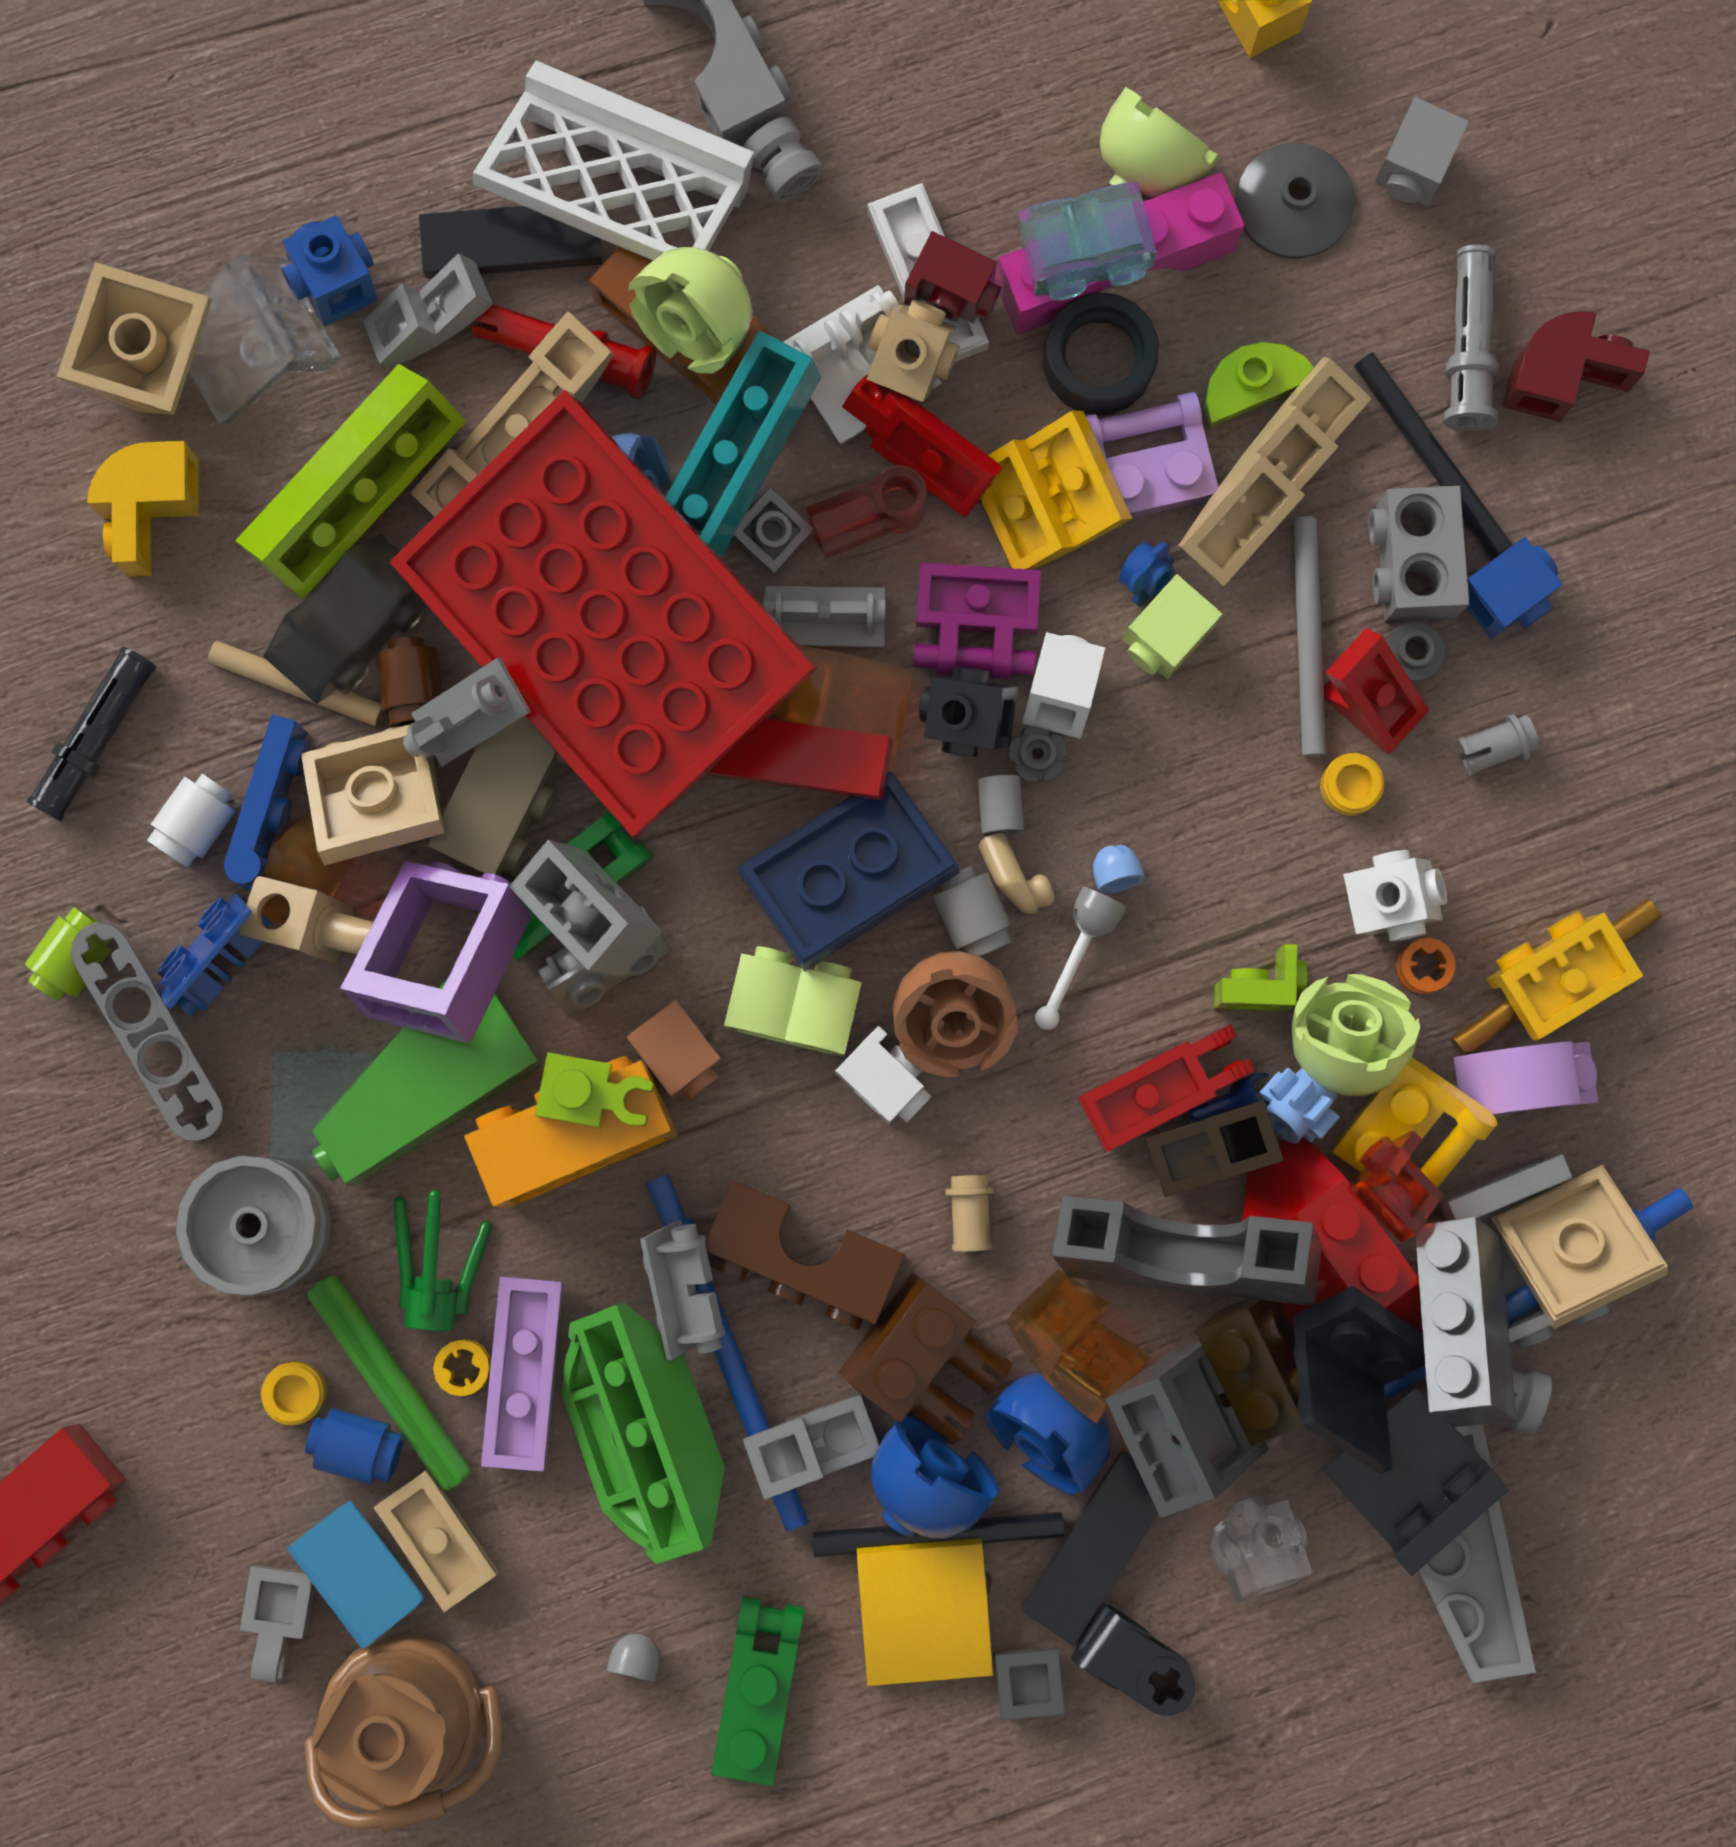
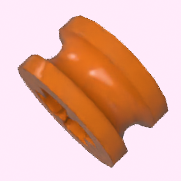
[1395,937,1456,995]

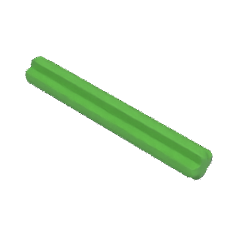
[307,1275,471,1491]

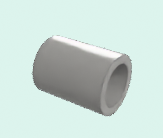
[978,775,1024,836]

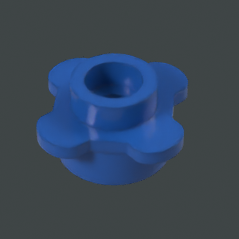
[1119,542,1174,606]

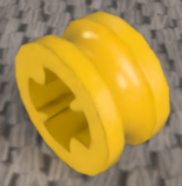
[433,1339,492,1397]

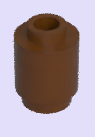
[376,637,442,727]

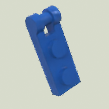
[224,714,310,891]

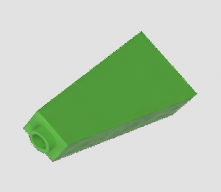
[312,978,542,1186]

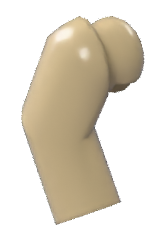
[978,833,1055,914]

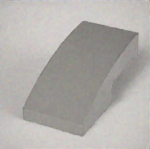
[363,253,493,368]
[743,1393,879,1500]

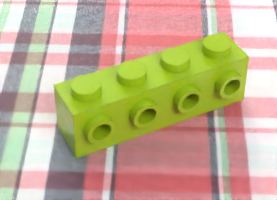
[235,364,467,599]

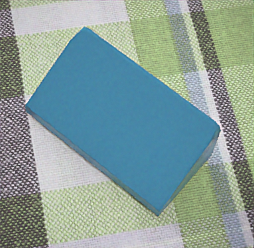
[286,1501,425,1650]

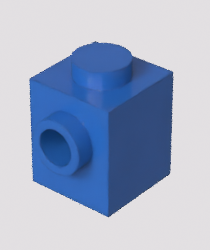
[1466,537,1563,640]

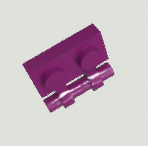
[913,563,1041,679]

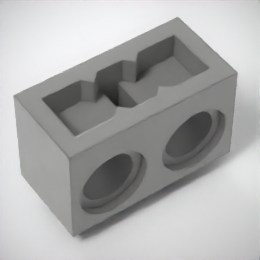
[1368,486,1469,622]

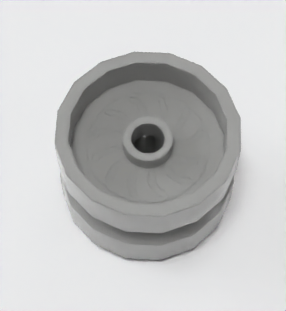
[176,1156,332,1296]

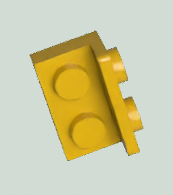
[1486,911,1643,1040]

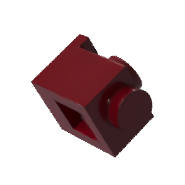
[904,231,1001,324]

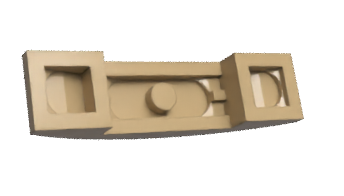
[410,311,614,517]

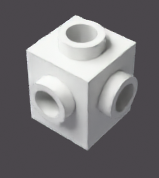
[1343,850,1447,942]

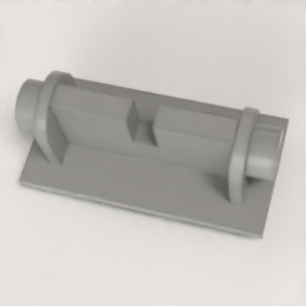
[763,586,885,648]
[403,657,531,767]
[538,906,671,1016]
[640,1220,726,1360]

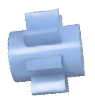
[1259,1068,1339,1144]

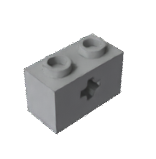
[510,840,662,977]

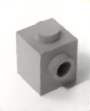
[1374,97,1469,206]

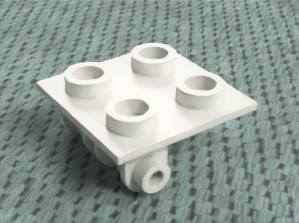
[783,285,942,445]

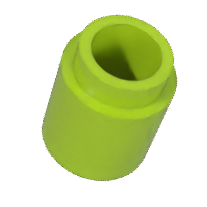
[24,906,113,1001]

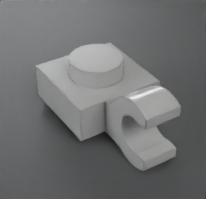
[239,1565,315,1682]

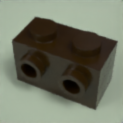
[1195,1298,1304,1446]

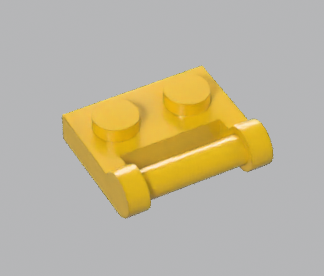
[1332,1057,1498,1216]

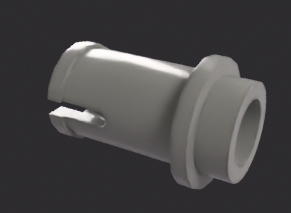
[1456,714,1540,776]

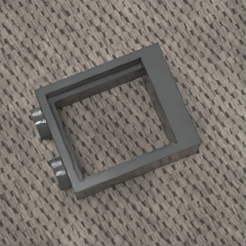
[1105,1341,1269,1518]

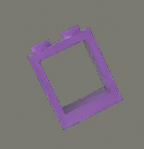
[340,861,532,1044]

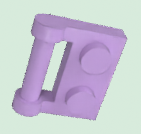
[1086,392,1218,518]

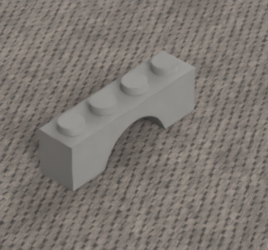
[641,0,791,146]

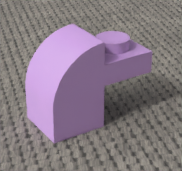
[1454,1041,1599,1115]

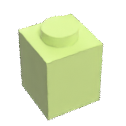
[1123,574,1222,680]

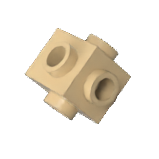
[867,300,960,402]

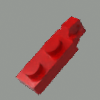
[842,374,1003,517]

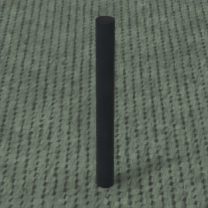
[1354,352,1513,559]
[812,1512,1064,1557]

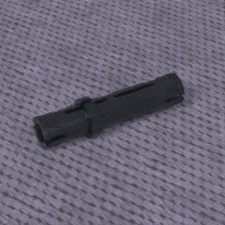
[26,646,157,822]

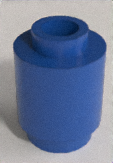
[305,1408,404,1485]

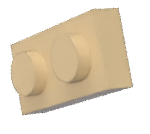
[373,1470,499,1613]

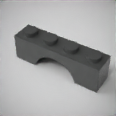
[1052,1195,1323,1306]

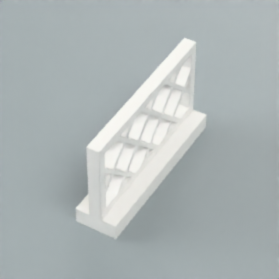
[473,61,754,261]

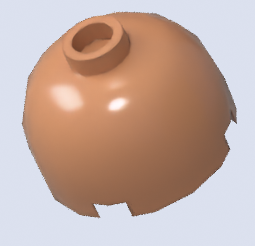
[893,951,1018,1078]

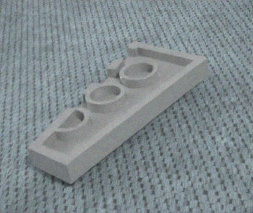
[1419,1424,1536,1683]

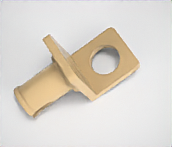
[239,876,374,965]

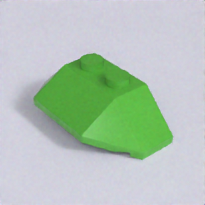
[561,1302,725,1564]

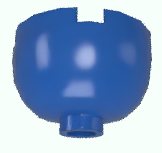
[984,1372,1113,1496]
[870,1414,1000,1539]

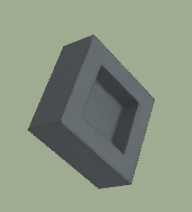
[994,1646,1065,1721]

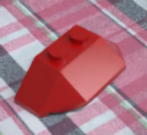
[1241,1137,1423,1333]

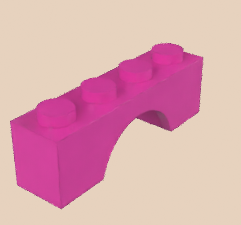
[995,171,1245,336]

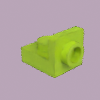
[1214,944,1307,1012]

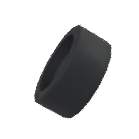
[1043,293,1159,415]

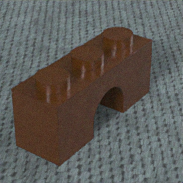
[705,1180,905,1330]

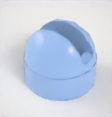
[1093,845,1145,894]

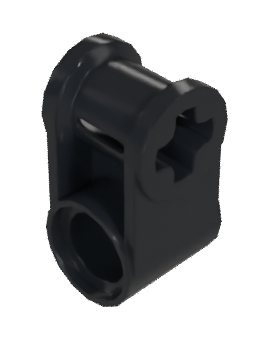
[1070,1603,1195,1716]

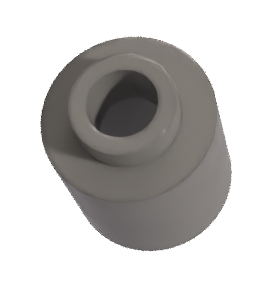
[932,866,1012,956]

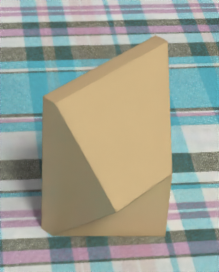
[57,262,212,415]

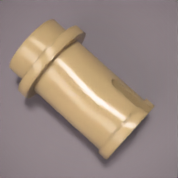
[945,1175,994,1251]

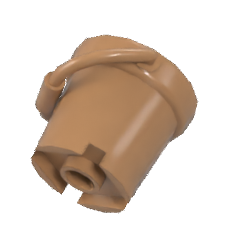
[304,1633,503,1833]

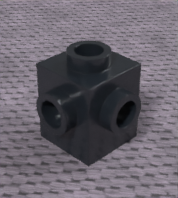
[919,666,1019,757]

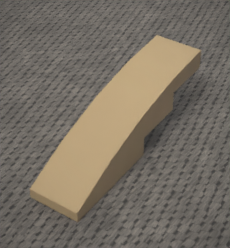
[1178,357,1372,587]

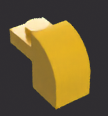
[87,441,199,577]

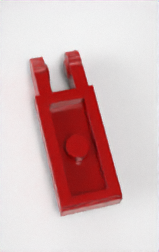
[1077,1024,1256,1153]

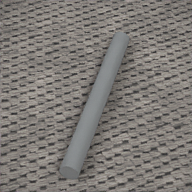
[1293,516,1327,757]

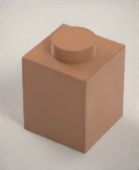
[626,999,724,1100]

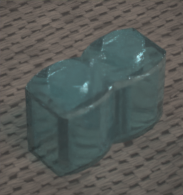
[1017,182,1157,300]

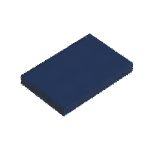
[736,770,960,972]

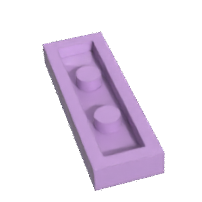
[481,1277,564,1472]

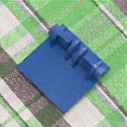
[156,892,272,1017]

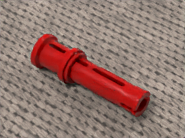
[472,304,657,400]

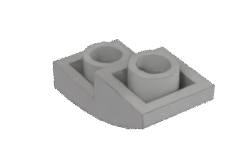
[731,486,814,574]

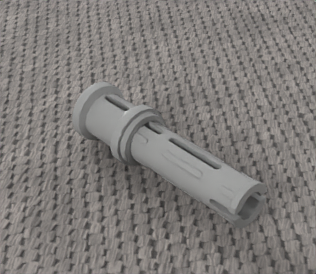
[1444,244,1500,431]

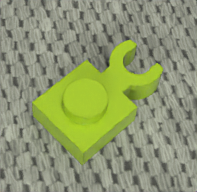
[535,1052,655,1128]

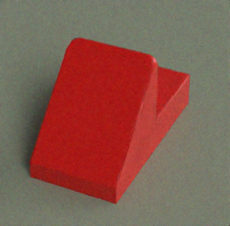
[1324,628,1429,754]

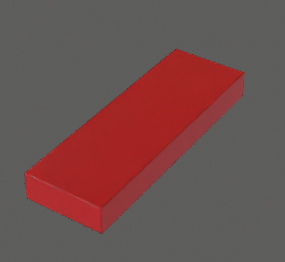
[706,719,893,800]

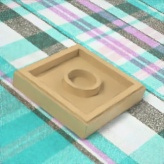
[1491,1165,1668,1329]

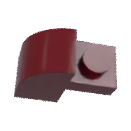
[1502,311,1650,422]

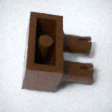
[838,1273,1012,1445]

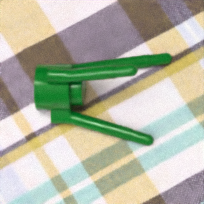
[393,1190,492,1331]

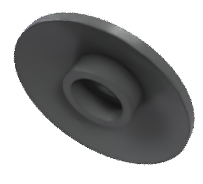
[1236,143,1354,259]

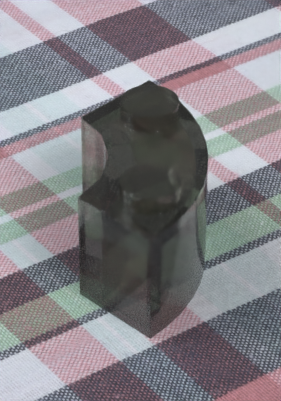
[263,534,427,704]

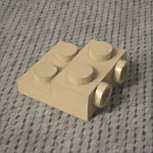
[301,724,445,866]

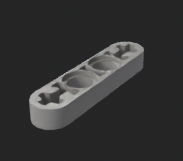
[71,922,223,1141]

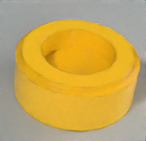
[1320,753,1384,816]
[261,1361,328,1425]

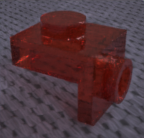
[1349,1130,1444,1242]

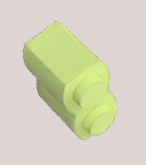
[724,946,862,1057]

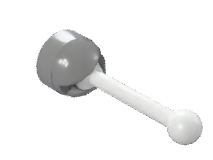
[1035,886,1127,1030]

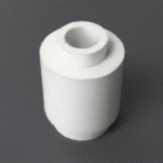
[147,774,236,868]

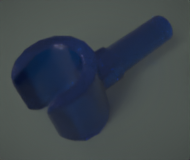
[1188,1072,1270,1123]

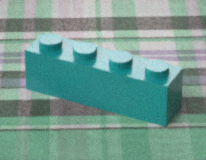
[666,330,822,558]

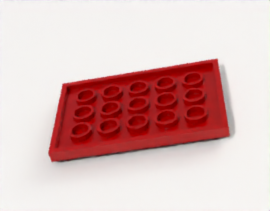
[389,390,818,837]

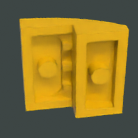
[981,410,1133,570]
[856,1538,993,1686]

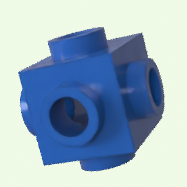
[281,215,377,327]

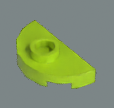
[1204,342,1314,429]

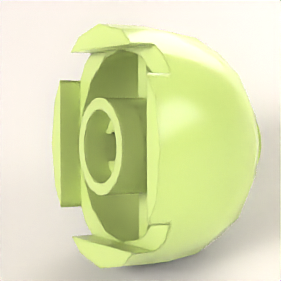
[1099,87,1221,204]
[628,247,753,374]
[1292,974,1420,1096]

